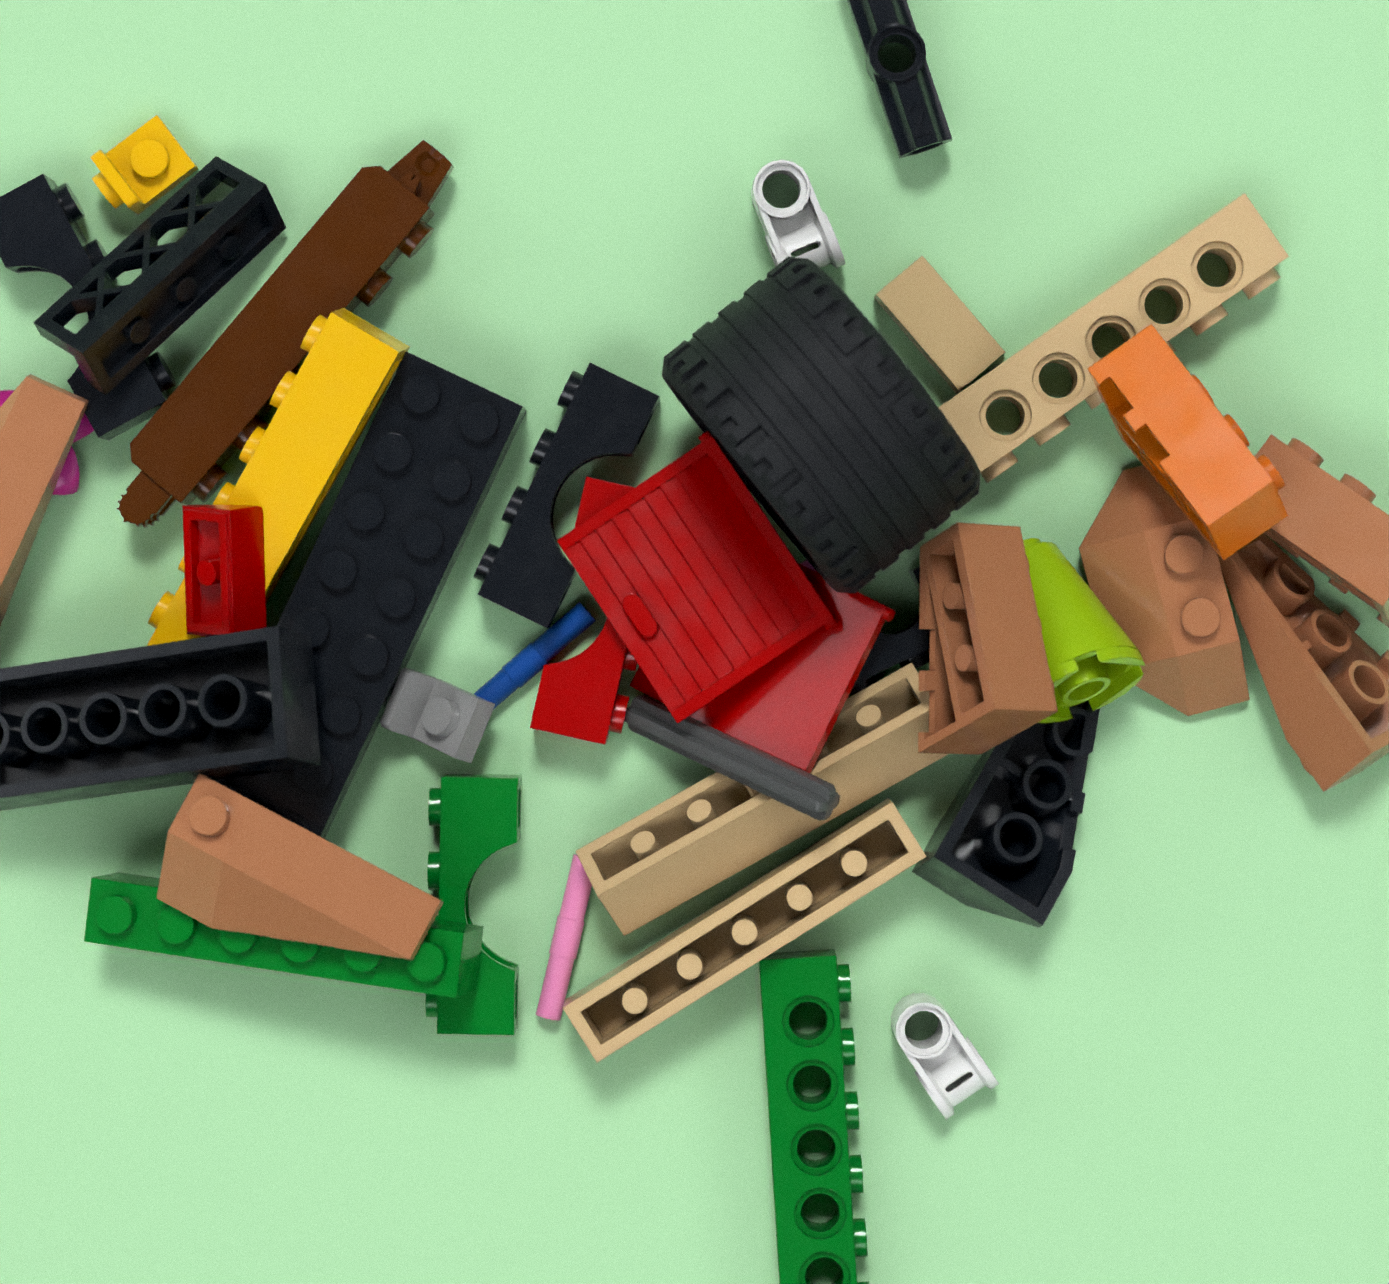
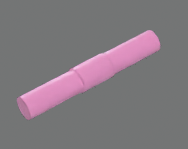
[536,854,592,1021]

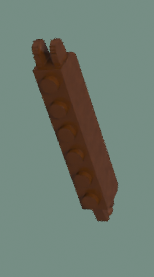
[117,140,454,528]

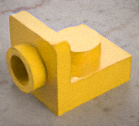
[90,115,199,215]

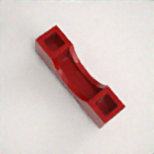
[530,477,637,745]

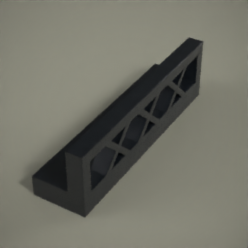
[33,156,286,395]

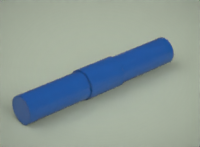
[474,602,596,710]

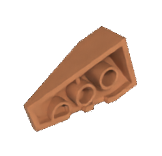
[156,773,444,961]

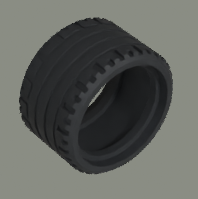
[662,257,981,594]

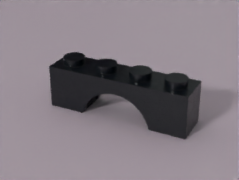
[0,174,176,440]
[474,363,660,628]

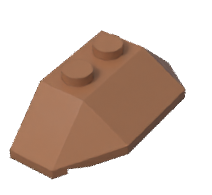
[1078,465,1250,716]

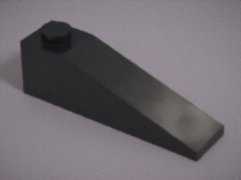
[912,701,1100,928]

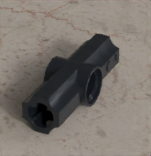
[847,0,952,159]

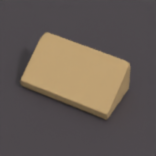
[874,255,1005,394]

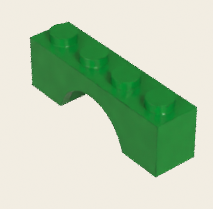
[425,774,521,1035]

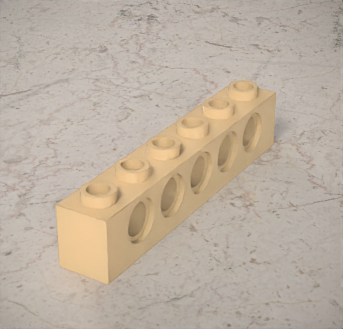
[939,193,1289,483]

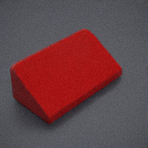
[182,505,266,637]

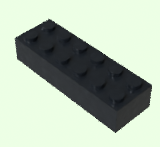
[0,626,321,811]

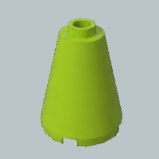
[1023,538,1145,723]

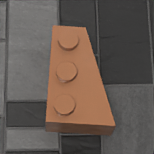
[1255,434,1389,628]
[918,522,1058,755]

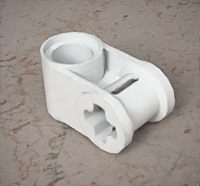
[751,160,845,268]
[891,993,999,1119]

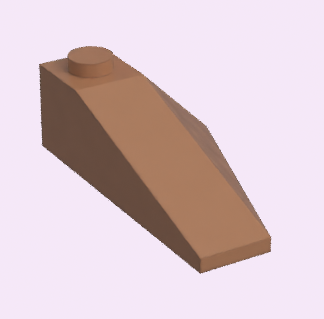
[0,374,89,626]
[1217,533,1389,792]

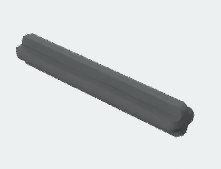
[625,695,840,820]

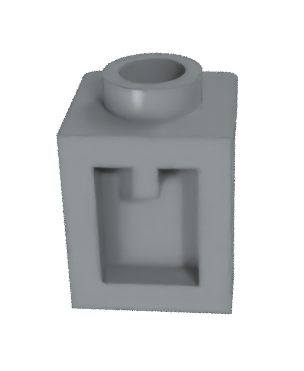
[380,668,495,763]

